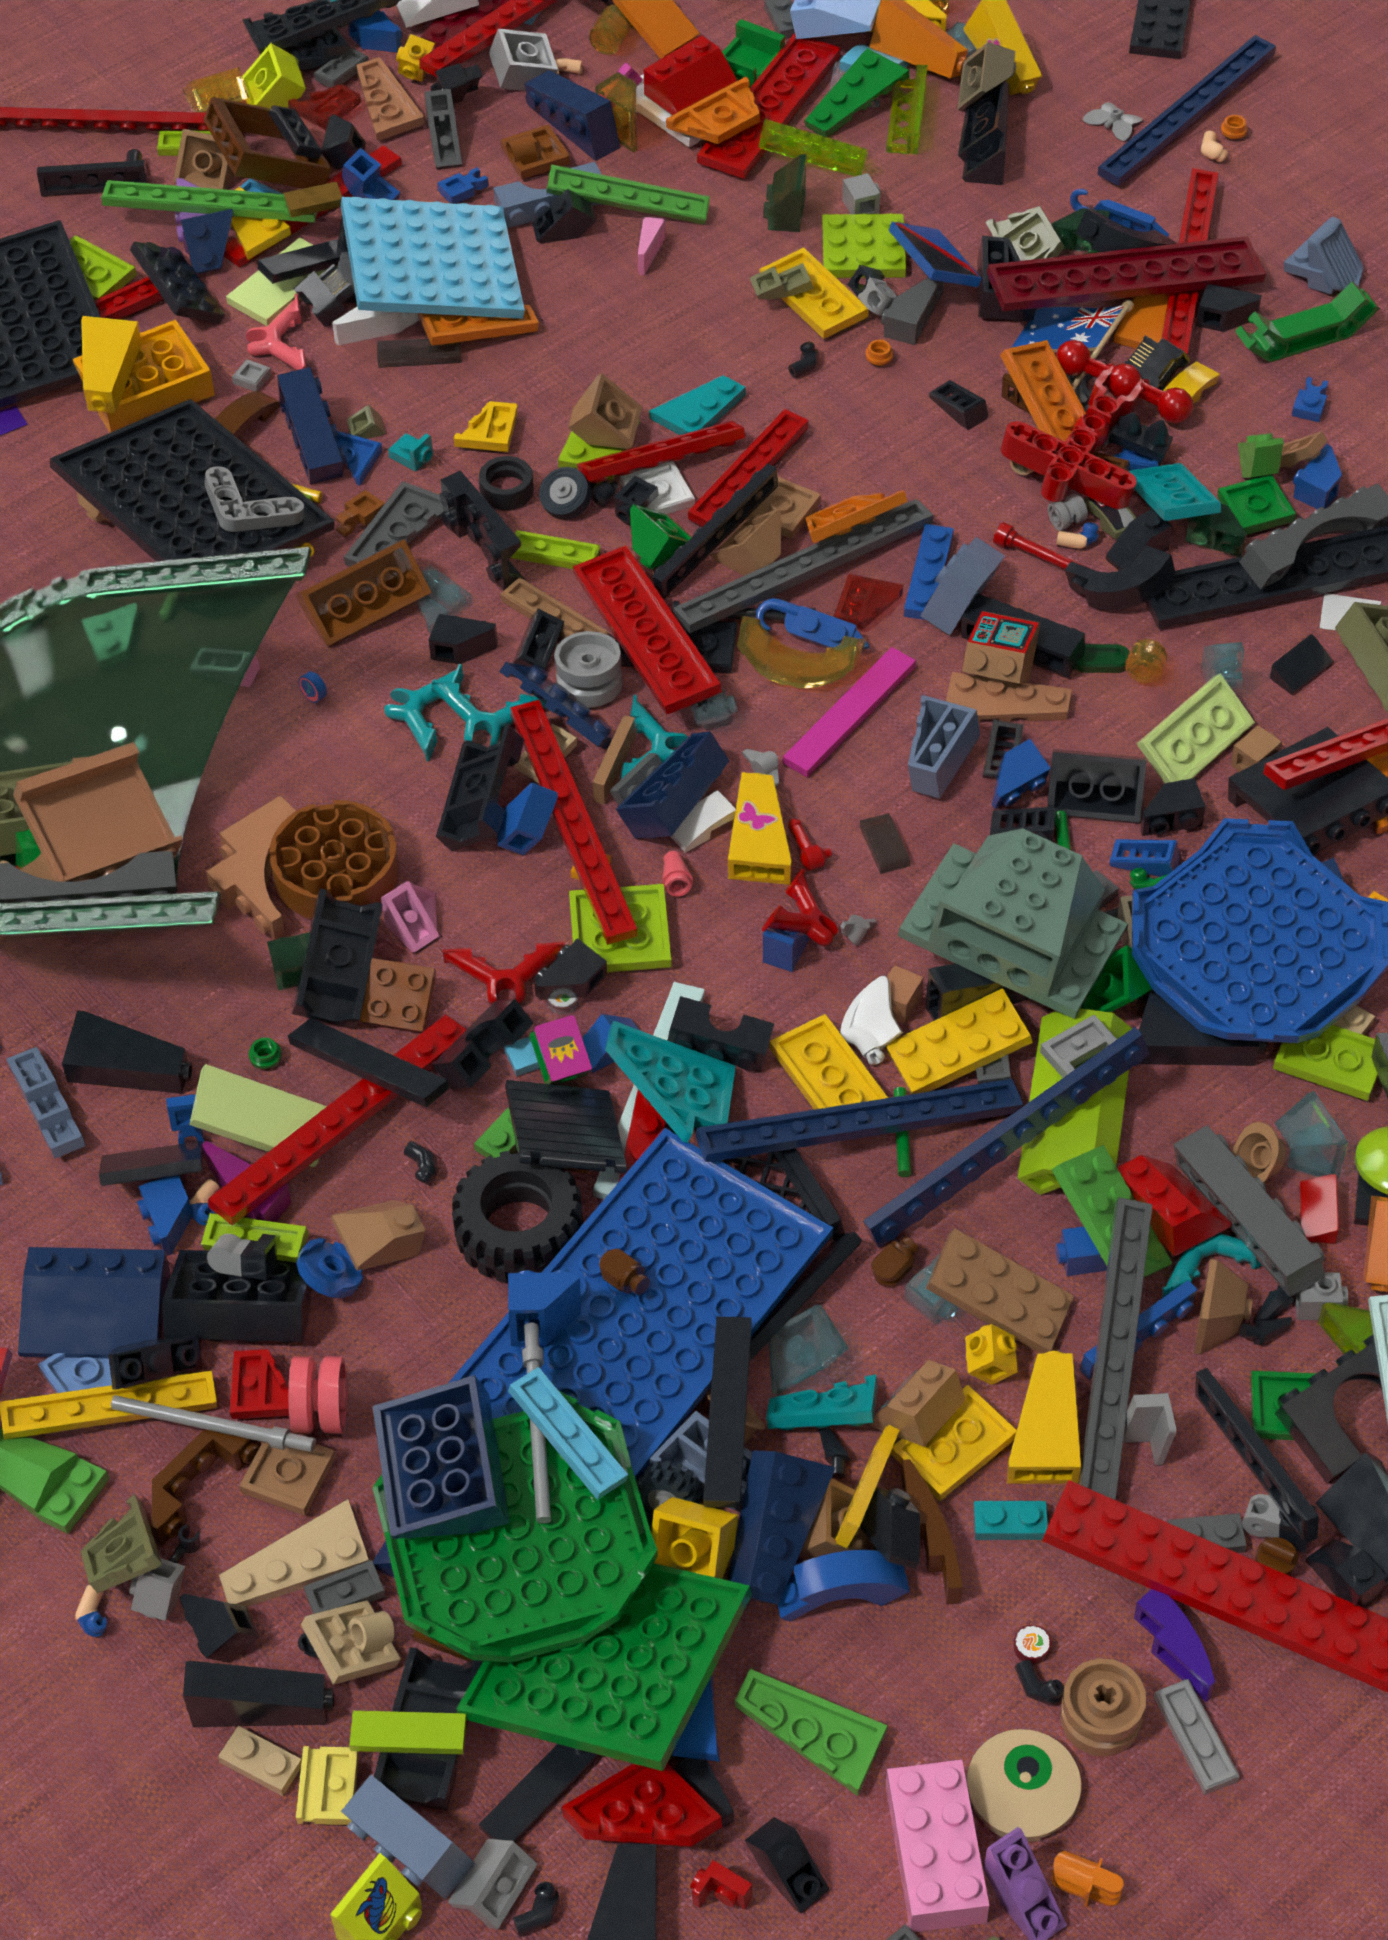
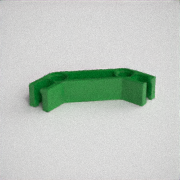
[1235,282,1380,362]

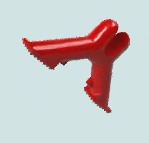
[762,869,838,946]
[443,941,565,1005]

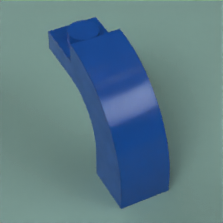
[778,1550,910,1622]

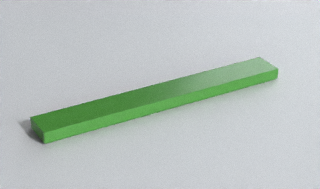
[101,180,318,223]

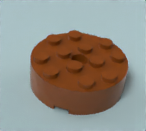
[269,800,399,919]

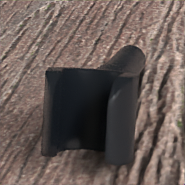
[168,1525,200,1563]

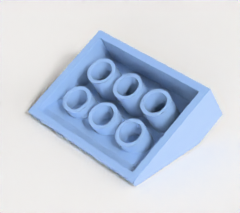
[790,0,881,39]

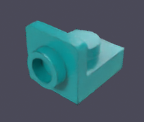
[388,433,433,472]

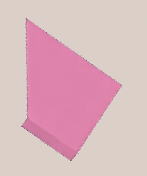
[381,881,439,952]

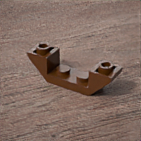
[152,1430,261,1546]

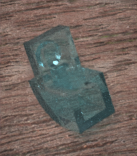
[1201,642,1245,689]

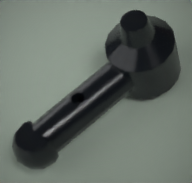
[575,468,619,507]

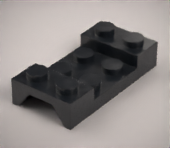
[439,470,524,591]
[436,725,525,851]
[292,888,383,1029]
[374,1647,482,1811]

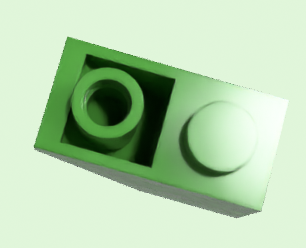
[1238,433,1284,478]

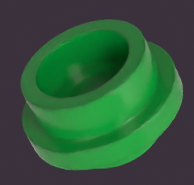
[248,1037,282,1069]

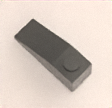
[424,89,462,169]
[881,277,944,345]

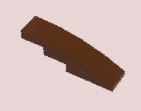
[901,1459,963,1605]

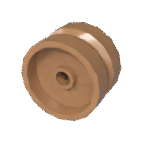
[1060,1658,1146,1757]

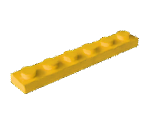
[0,1371,217,1440]

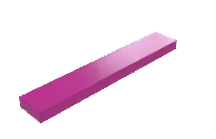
[783,647,916,777]

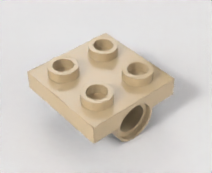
[301,1600,400,1685]

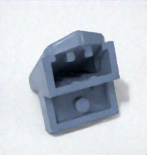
[1284,217,1363,294]

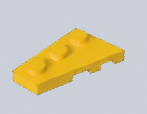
[230,187,291,260]

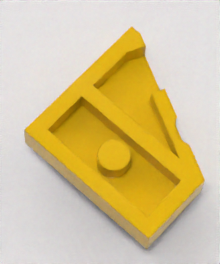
[453,401,518,452]

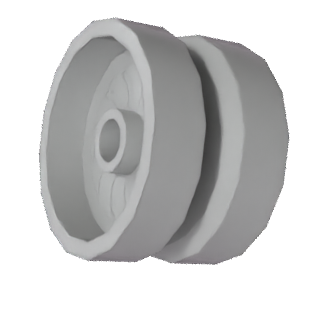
[554,631,623,708]

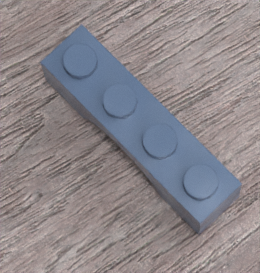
[493,162,602,228]

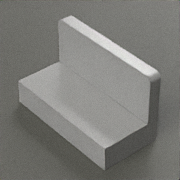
[1123,1393,1176,1465]
[448,1839,538,1929]

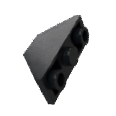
[108,1335,202,1390]

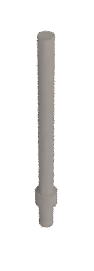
[522,1323,551,1524]
[111,1395,316,1452]

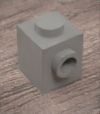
[842,173,881,214]
[1294,1272,1348,1320]
[129,1558,185,1621]

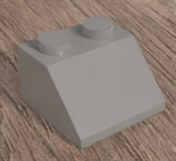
[489,29,558,91]

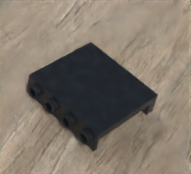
[1228,727,1388,855]

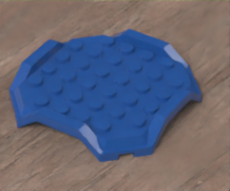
[1132,818,1388,1043]

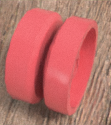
[288,1356,348,1434]

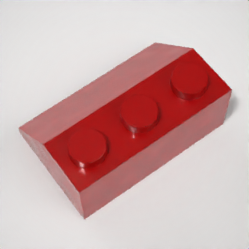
[643,35,737,115]
[1117,1155,1231,1256]

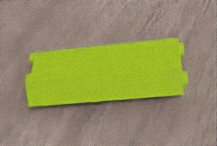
[1017,1009,1132,1195]

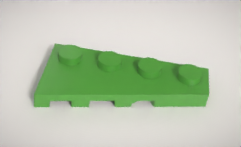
[735,1669,887,1796]

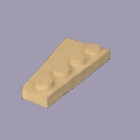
[219,1499,369,1607]

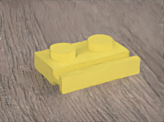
[296,1746,359,1825]

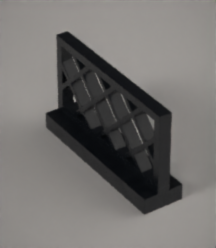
[720,1148,845,1240]

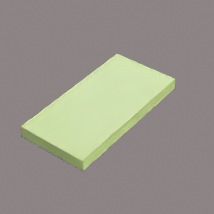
[226,238,338,326]
[1137,673,1255,783]
[189,1064,327,1167]

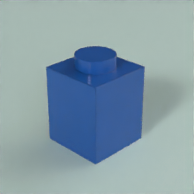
[1055,1226,1107,1276]

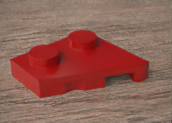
[229,1349,289,1419]

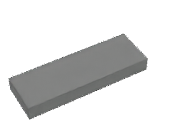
[1154,1679,1240,1795]

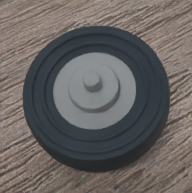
[539,467,592,520]

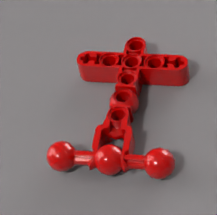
[1000,340,1193,509]

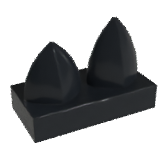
[1109,413,1174,463]

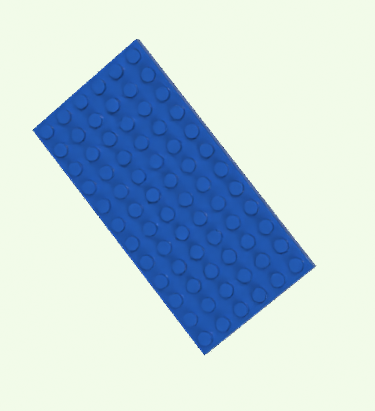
[448,1128,833,1481]

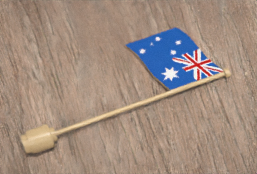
[1010,300,1134,475]

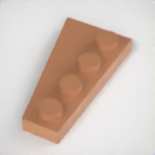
[356,57,425,141]
[946,672,1072,723]

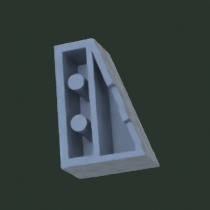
[920,537,1005,635]
[908,695,980,798]
[649,1411,752,1512]
[341,1775,475,1900]

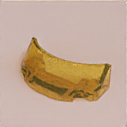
[737,616,866,688]

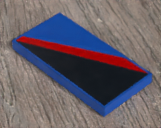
[889,222,982,287]

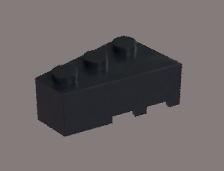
[977,236,1036,322]

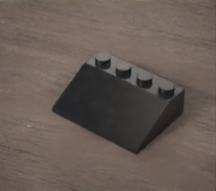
[162,1250,312,1344]

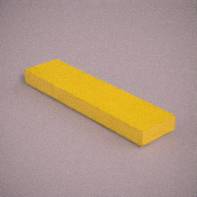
[835,1424,900,1549]

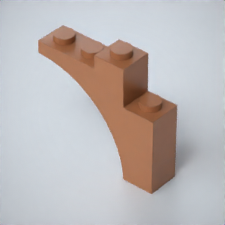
[206,795,296,941]

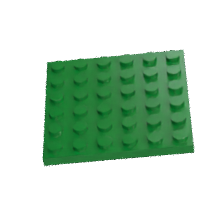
[457,1563,752,1771]

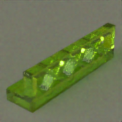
[886,64,928,155]
[759,119,869,176]

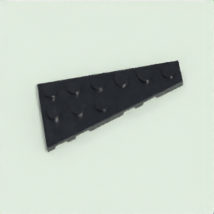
[242,0,402,55]

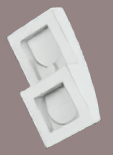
[670,790,736,852]

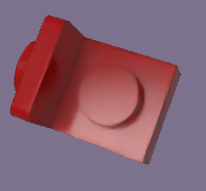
[690,1860,753,1910]

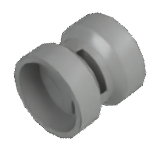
[1047,493,1088,531]

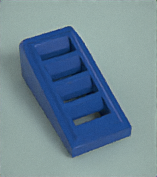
[1109,839,1181,877]

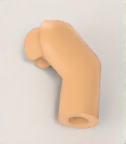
[555,58,583,75]
[1201,131,1228,163]

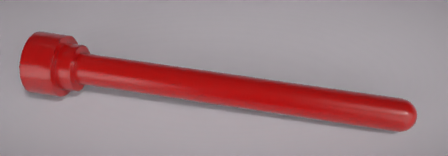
[993,522,1091,569]

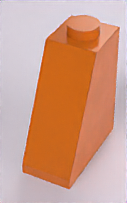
[1363,1196,1388,1292]

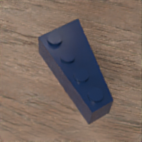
[524,70,620,161]
[277,367,347,485]
[616,731,729,839]
[728,1450,836,1605]

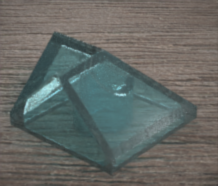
[1275,1091,1348,1180]
[769,1304,849,1395]

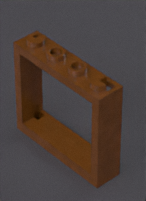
[204,97,331,189]

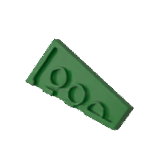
[804,48,910,138]

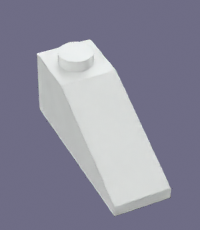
[332,307,420,345]

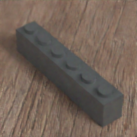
[1173,1125,1325,1297]

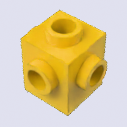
[395,34,435,82]
[965,1324,1018,1385]

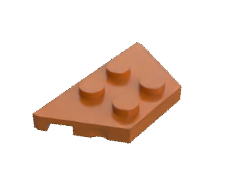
[666,77,760,144]
[805,490,908,543]

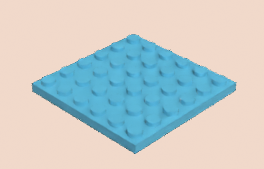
[340,197,525,319]

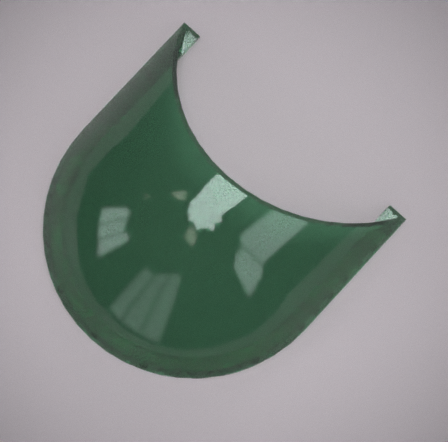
[0,547,312,938]

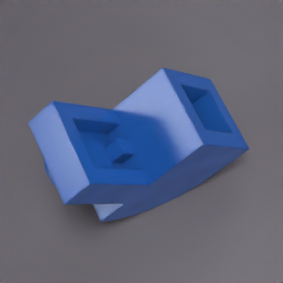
[342,148,400,200]

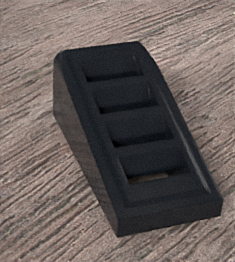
[929,380,988,430]
[983,720,1024,780]
[990,807,1056,842]

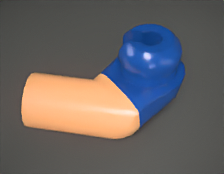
[1056,522,1099,549]
[190,1179,220,1225]
[75,1585,108,1637]

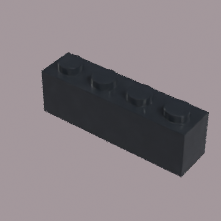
[961,594,1086,677]

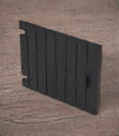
[505,1080,627,1174]

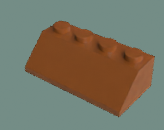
[295,539,431,646]

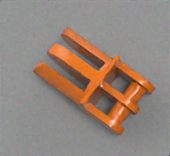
[1051,1851,1124,1907]

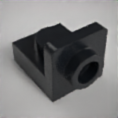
[614,476,659,524]

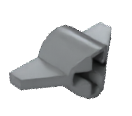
[742,749,779,787]
[840,915,877,946]

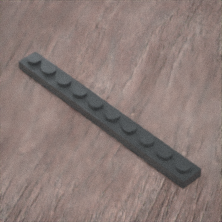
[673,499,933,633]
[1079,1197,1153,1500]

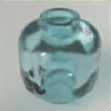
[691,688,738,731]

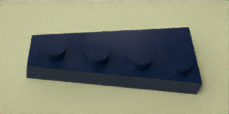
[499,662,614,749]

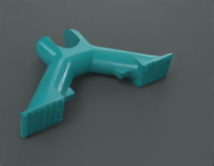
[384,664,464,762]
[431,679,547,746]
[621,695,688,778]
[1161,1232,1263,1299]

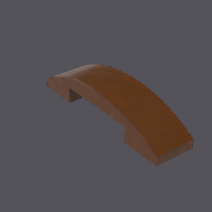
[215,391,280,438]

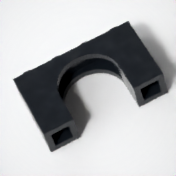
[1275,1334,1382,1483]

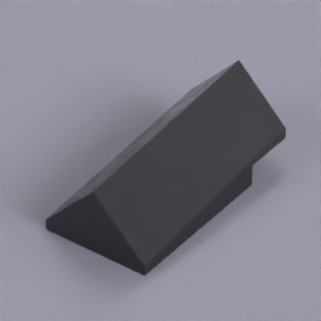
[958,81,1009,185]

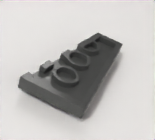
[344,481,444,567]

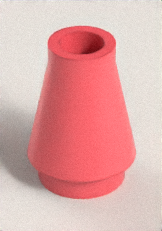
[662,851,693,897]

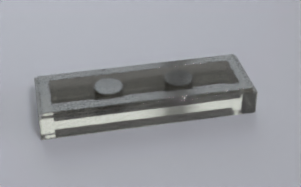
[377,338,462,368]

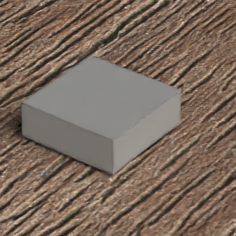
[232,359,272,391]

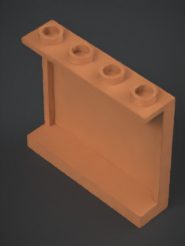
[13,742,183,882]

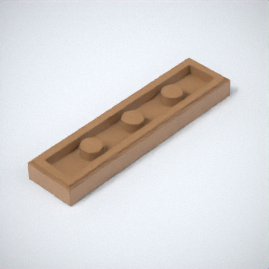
[500,577,609,639]

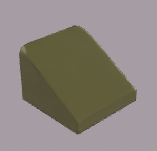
[347,405,386,439]

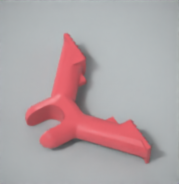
[246,294,307,370]

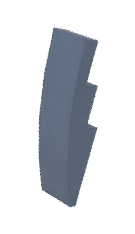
[6,1046,86,1159]

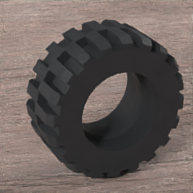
[452,1150,583,1283]

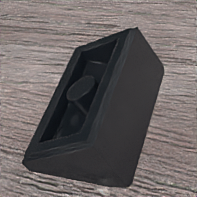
[512,608,565,671]
[1270,634,1333,695]
[672,1757,734,1829]

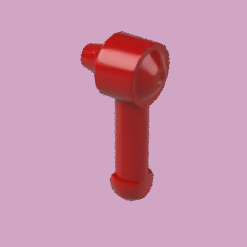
[788,819,832,871]

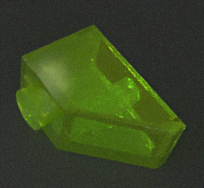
[1318,1302,1373,1354]

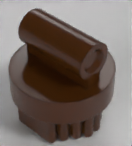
[1255,1537,1298,1576]

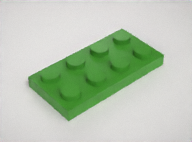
[1052,1145,1172,1279]

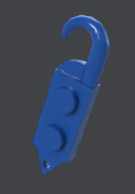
[1070,189,1169,237]
[755,598,870,655]

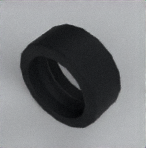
[478,456,534,510]

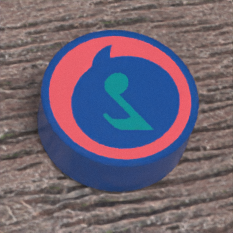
[298,671,327,703]

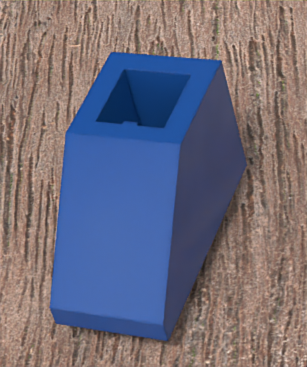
[348,10,402,53]
[1293,443,1342,509]
[991,739,1051,809]
[497,782,558,856]
[137,1175,193,1256]

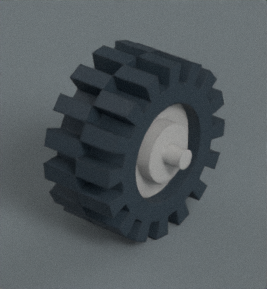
[637,1460,703,1526]

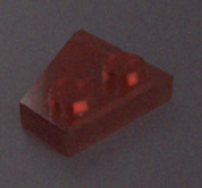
[288,84,361,130]
[833,574,904,630]

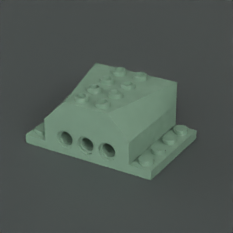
[897,828,1128,1019]

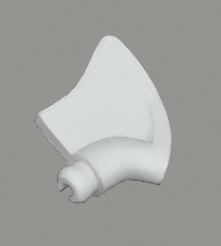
[840,976,903,1065]

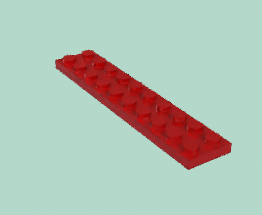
[1042,1480,1388,1693]

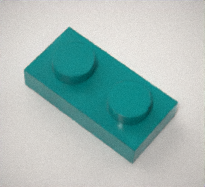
[973,1501,1048,1540]

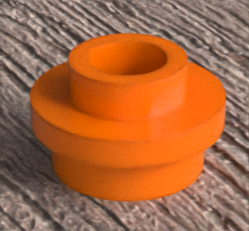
[1221,115,1248,139]
[865,340,893,366]

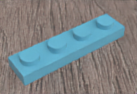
[508,1367,628,1500]

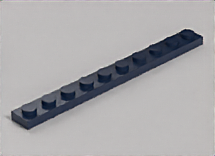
[1097,35,1276,186]
[863,1027,1150,1248]
[696,1079,1023,1163]

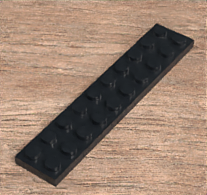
[1146,525,1388,629]

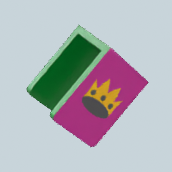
[529,1015,592,1085]

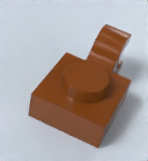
[335,489,385,536]

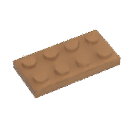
[925,1228,1074,1354]

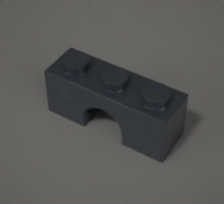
[667,996,775,1072]
[432,998,534,1089]

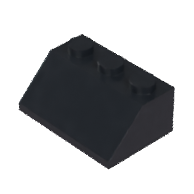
[1047,749,1147,822]

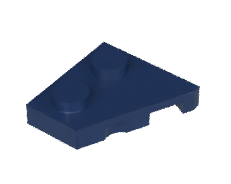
[181,209,233,275]

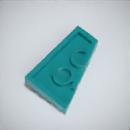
[649,375,746,435]
[766,1374,878,1430]

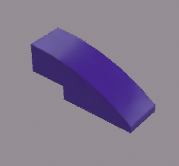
[1134,1589,1215,1702]

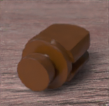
[871,1236,919,1288]
[599,1248,650,1296]

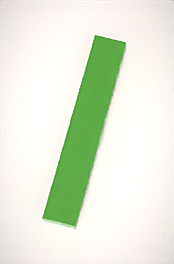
[546,164,710,225]

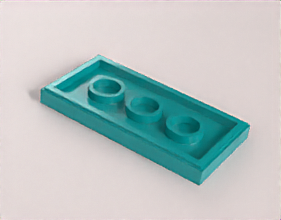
[1128,463,1221,521]

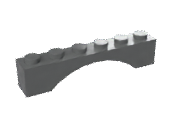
[1240,483,1388,590]
[0,851,176,915]

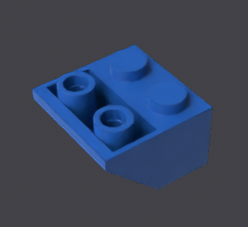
[508,1270,581,1346]

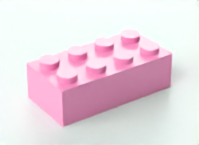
[886,1760,989,1932]

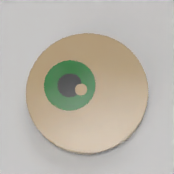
[967,1729,1081,1842]

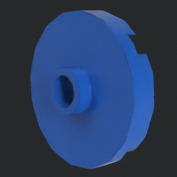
[297,1238,364,1298]

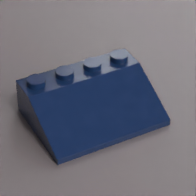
[18,1247,171,1359]
[373,1375,510,1539]

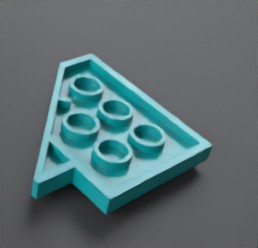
[605,1021,736,1143]

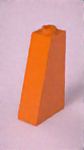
[869,0,968,78]

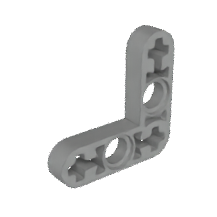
[205,466,304,532]

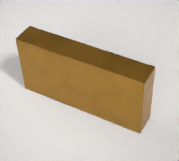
[284,182,342,217]

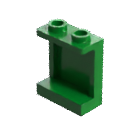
[722,19,785,88]

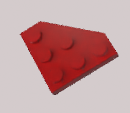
[562,1763,722,1846]

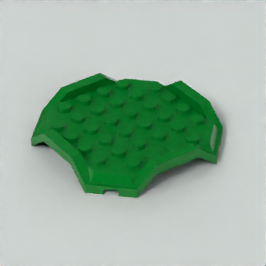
[372,1390,658,1662]

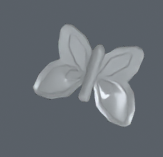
[1083,102,1142,142]

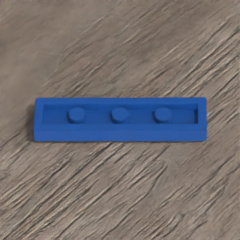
[904,524,954,620]
[1080,1280,1198,1380]

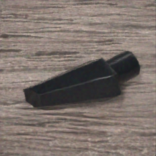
[1254,1284,1294,1323]
[1239,1317,1292,1345]
[819,1429,852,1479]

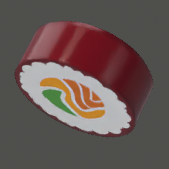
[1013,1625,1051,1664]

